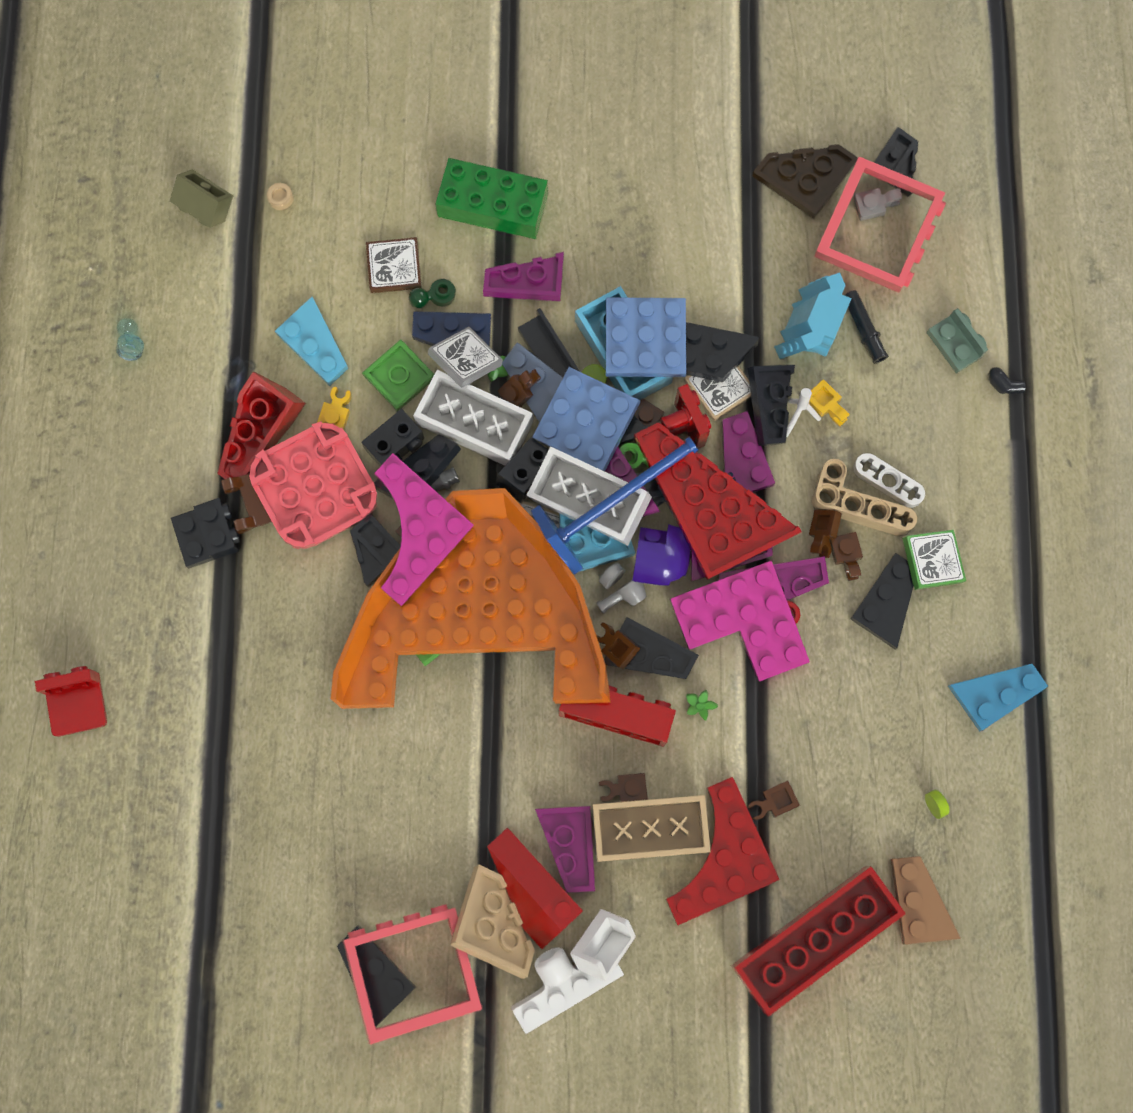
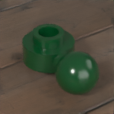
[408,279,456,308]

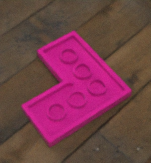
[670,561,810,681]

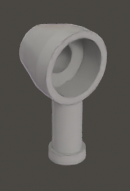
[597,580,647,614]

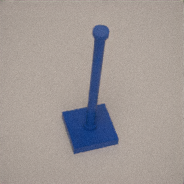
[531,437,699,575]

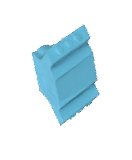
[774,272,852,359]

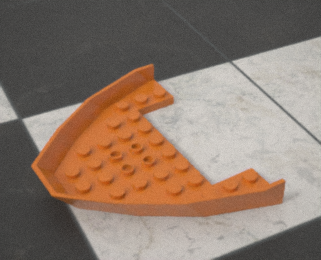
[331,488,611,709]

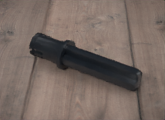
[844,290,889,364]

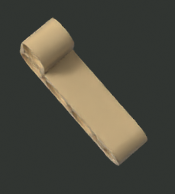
[812,459,917,536]

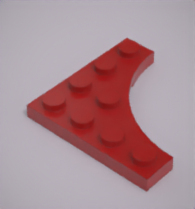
[666,777,780,926]

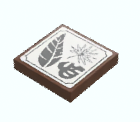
[366,237,422,293]

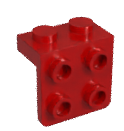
[35,666,107,737]

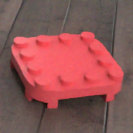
[249,421,377,549]

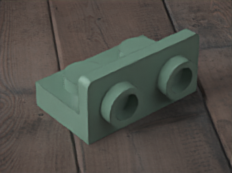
[926,308,988,374]

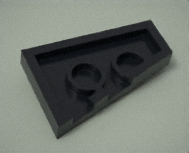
[374,434,461,499]
[604,617,699,679]
[337,925,416,1028]

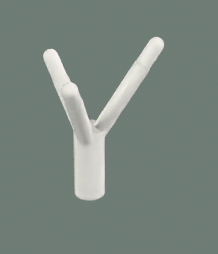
[786,388,821,437]

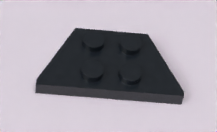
[686,322,759,382]

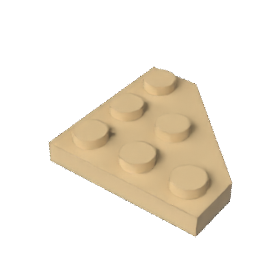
[450,865,535,979]

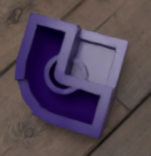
[632,524,691,586]

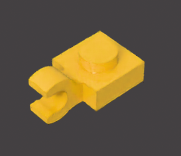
[809,379,850,427]

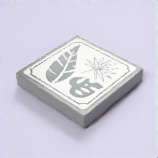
[428,327,503,388]

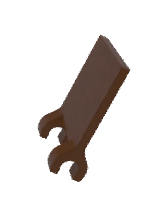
[221,474,272,534]

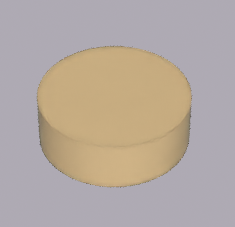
[267,183,293,210]

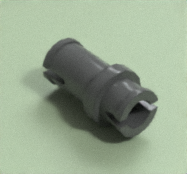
[431,467,460,492]

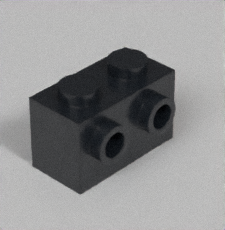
[361,408,425,466]
[496,437,549,503]

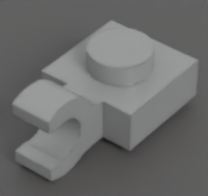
[854,188,903,221]

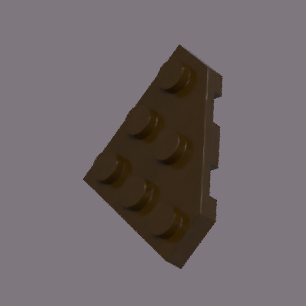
[752,144,858,219]

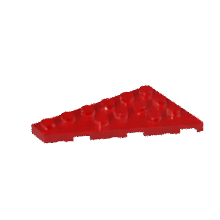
[634,422,802,580]

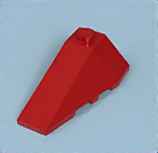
[217,372,306,479]
[487,827,583,949]

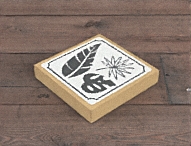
[684,366,751,422]

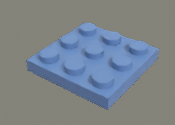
[606,297,686,377]
[532,367,640,472]

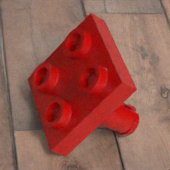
[660,384,711,448]

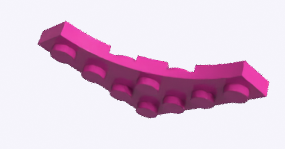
[375,453,474,606]

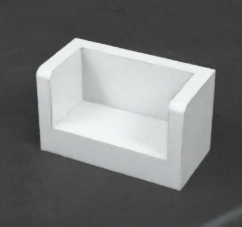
[570,909,636,982]

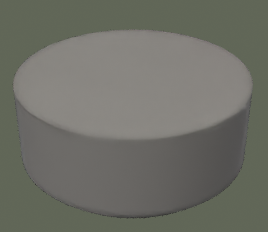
[599,563,625,589]

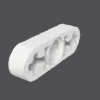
[853,453,925,508]

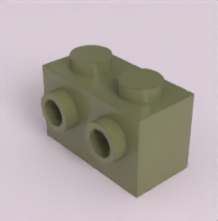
[170,169,233,228]

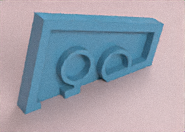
[948,664,1048,732]

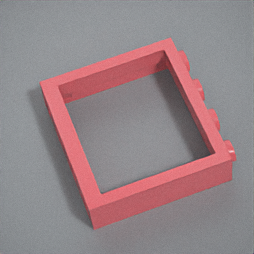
[814,157,946,293]
[343,904,482,1044]

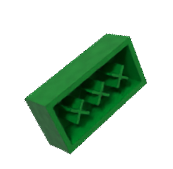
[435,158,548,239]

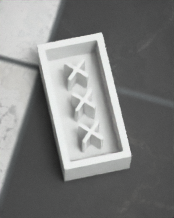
[413,370,533,466]
[527,447,652,546]

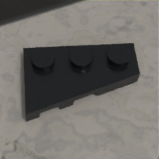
[747,365,795,446]
[850,553,914,650]

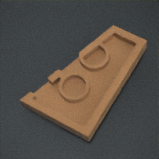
[891,856,961,945]

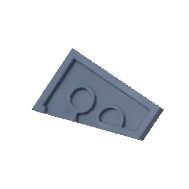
[502,342,563,423]

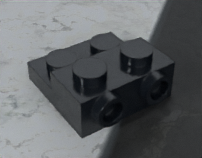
[171,498,240,569]

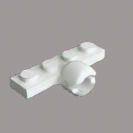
[511,947,624,1034]

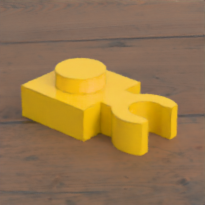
[317,387,351,430]

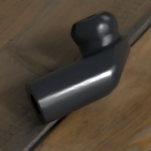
[988,367,1026,394]

